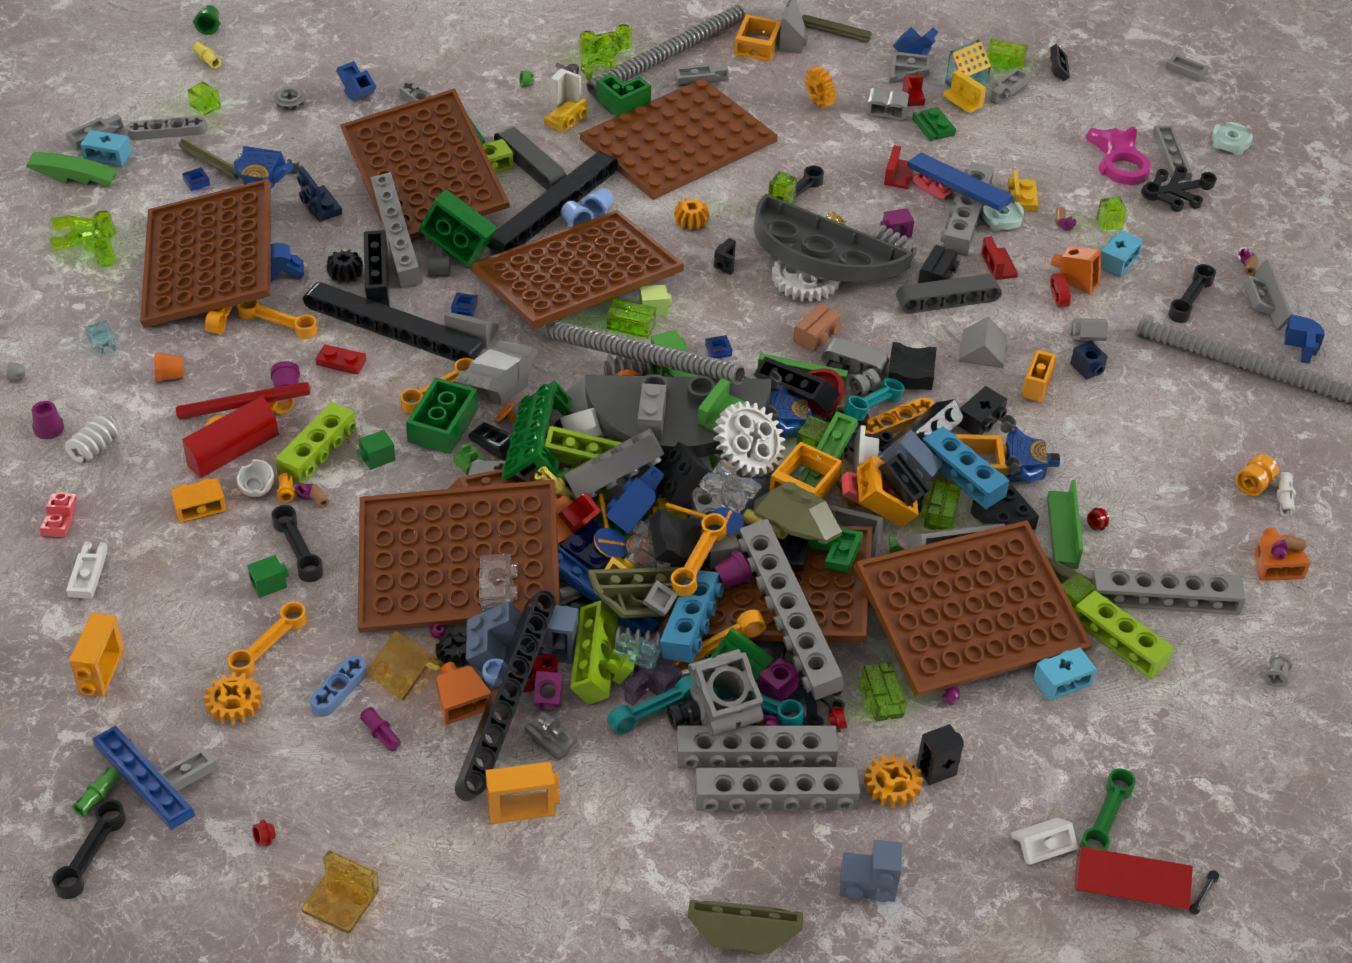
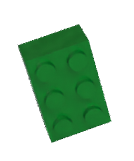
[418,189,498,268]
[406,377,478,454]

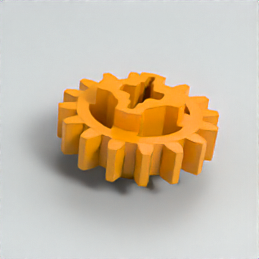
[804,65,837,109]
[204,672,263,725]
[864,753,923,809]

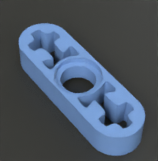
[310,656,367,717]

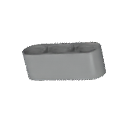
[821,337,889,378]

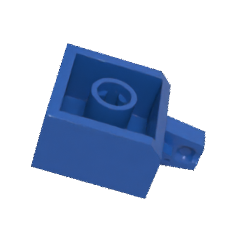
[606,465,665,534]

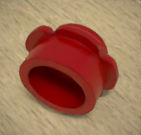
[1087,507,1109,530]
[828,707,848,732]
[252,819,276,846]

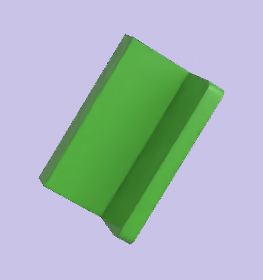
[697,378,744,433]

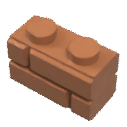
[793,303,841,352]

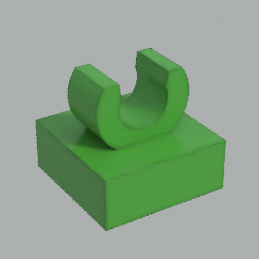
[453,443,486,475]

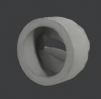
[7,362,25,381]

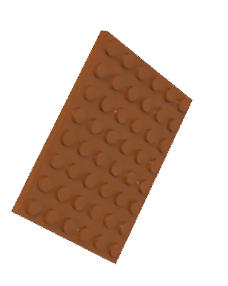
[580,79,778,200]
[340,88,510,240]
[140,179,271,328]
[471,210,684,329]
[358,479,561,633]
[853,520,1093,697]
[662,526,873,643]

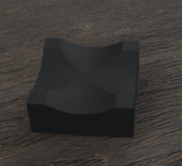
[888,342,937,390]
[657,441,711,508]
[970,485,1039,530]
[649,508,707,567]

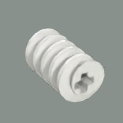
[65,415,118,463]

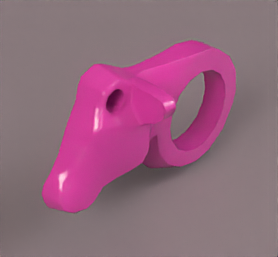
[1086,126,1151,185]

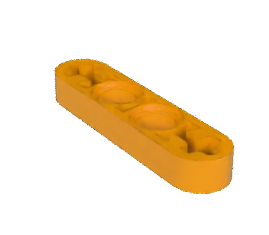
[857,397,935,435]

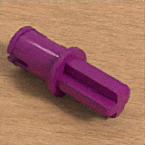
[360,707,401,752]

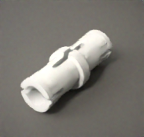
[1277,472,1296,517]

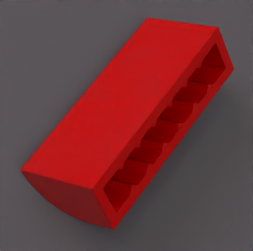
[182,396,279,479]
[1075,846,1193,910]

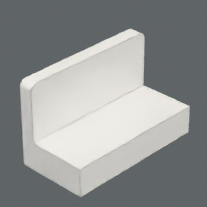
[551,68,581,111]
[560,408,602,436]
[852,425,879,473]
[1010,818,1078,865]

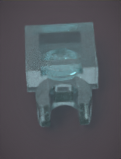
[84,320,116,355]
[614,633,662,671]

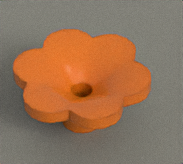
[494,400,516,423]

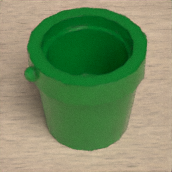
[193,5,221,35]

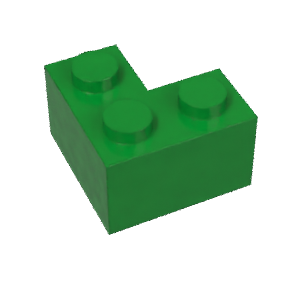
[596,74,651,116]

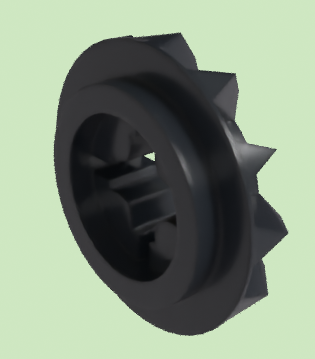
[435,632,469,667]

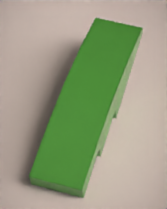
[26,152,117,188]

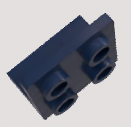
[297,166,342,222]

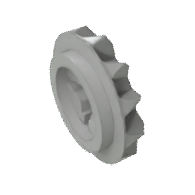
[274,87,306,110]

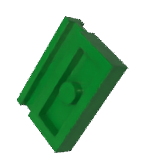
[912,107,956,141]
[710,627,773,682]

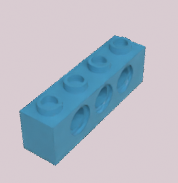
[922,426,1009,509]
[660,570,724,663]

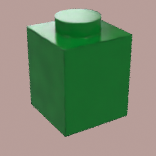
[357,430,396,470]
[247,555,289,598]

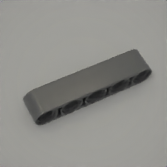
[494,126,567,190]
[896,274,1002,314]

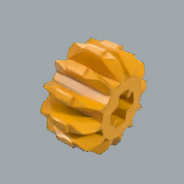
[674,198,709,231]

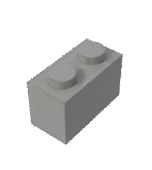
[638,383,666,440]

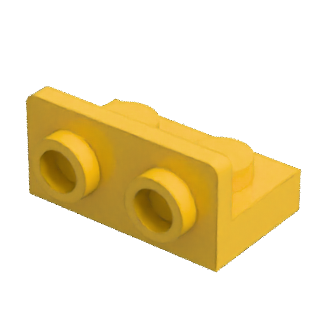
[943,70,986,113]
[544,98,588,133]
[1007,170,1038,212]

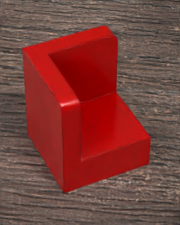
[902,75,925,106]
[558,492,601,533]

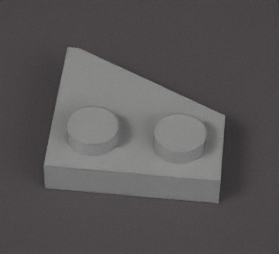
[889,52,931,83]

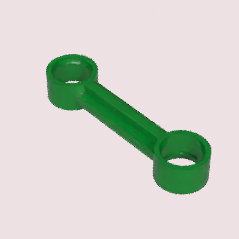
[1080,768,1136,851]

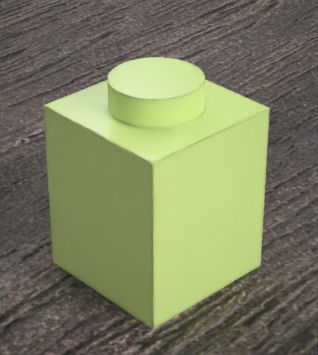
[639,285,672,317]

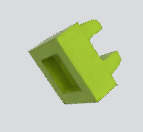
[605,648,638,685]

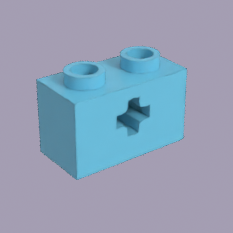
[80,130,132,167]
[1100,230,1143,277]
[1033,647,1097,701]

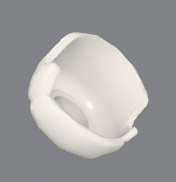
[236,459,274,497]

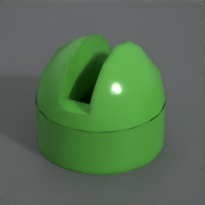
[519,71,534,86]

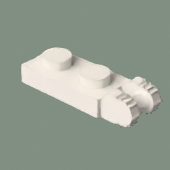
[66,541,108,599]

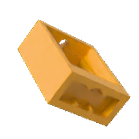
[734,14,782,62]
[947,434,1009,484]
[770,441,842,498]
[857,455,919,527]
[69,612,125,697]
[485,762,560,824]

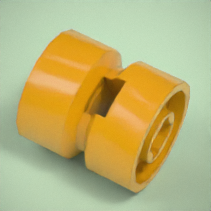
[1235,454,1279,496]

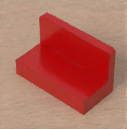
[884,145,913,189]
[981,236,1018,280]

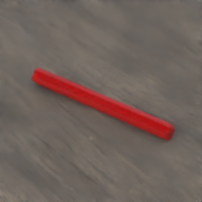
[176,382,311,419]

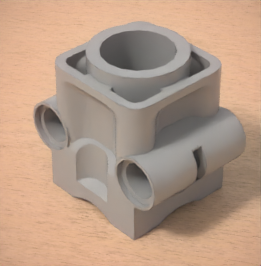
[688,649,763,736]

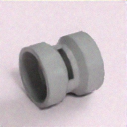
[849,368,881,397]

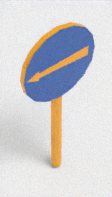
[594,493,627,558]
[665,503,744,538]

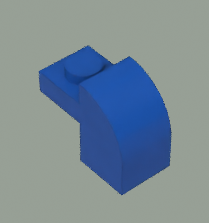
[893,27,938,55]
[336,61,377,101]
[271,243,304,282]
[1284,315,1325,364]

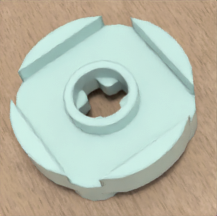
[1212,122,1253,155]
[982,201,1024,231]

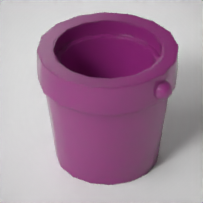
[270,361,300,388]
[32,401,64,439]
[713,551,753,589]

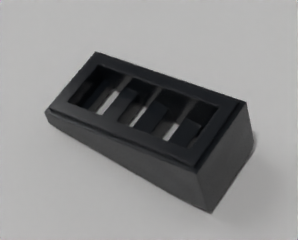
[468,422,512,461]

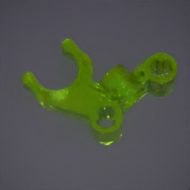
[579,24,632,80]
[50,211,117,266]

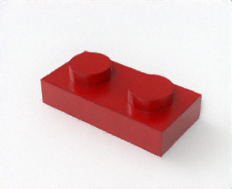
[315,344,366,375]

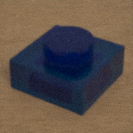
[182,167,210,191]
[451,292,478,316]
[705,335,733,359]

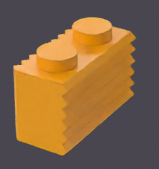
[1021,350,1057,402]
[170,478,227,524]

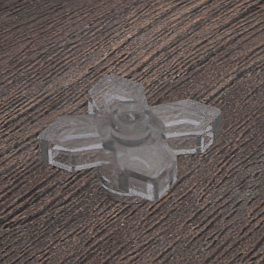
[699,459,762,513]

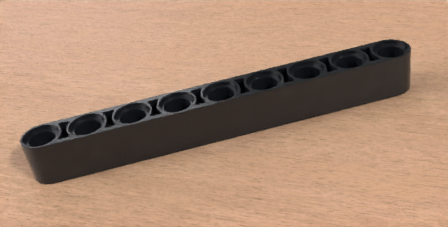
[487,151,618,254]
[302,282,483,362]
[455,590,556,801]

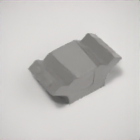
[455,341,539,406]

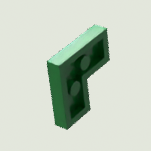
[808,528,863,573]

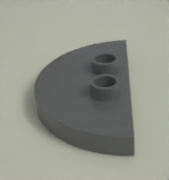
[753,194,913,282]
[585,374,772,459]

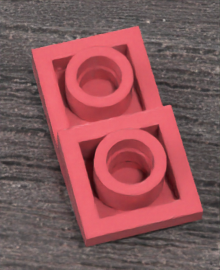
[912,173,956,199]
[40,492,77,537]

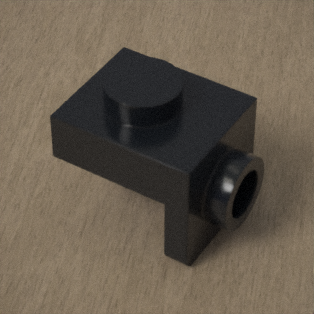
[714,238,736,275]

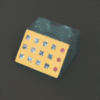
[945,39,991,88]

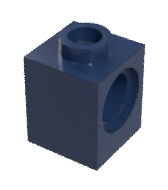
[1070,341,1108,380]

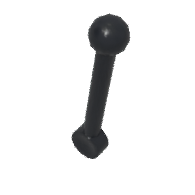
[1189,870,1219,915]

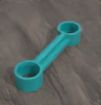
[843,378,905,421]
[607,675,693,735]
[713,687,804,726]

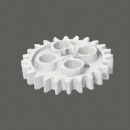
[772,260,840,302]
[713,401,786,478]

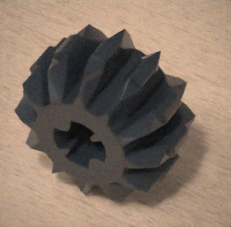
[326,249,363,284]

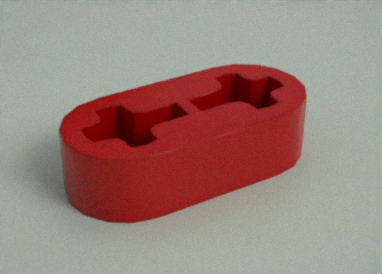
[1050,273,1071,307]
[516,654,558,692]

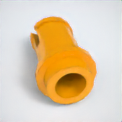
[276,473,296,503]

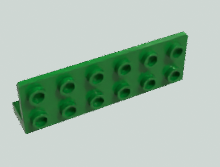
[502,380,572,480]

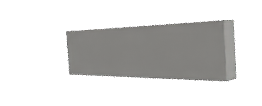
[1153,126,1192,180]

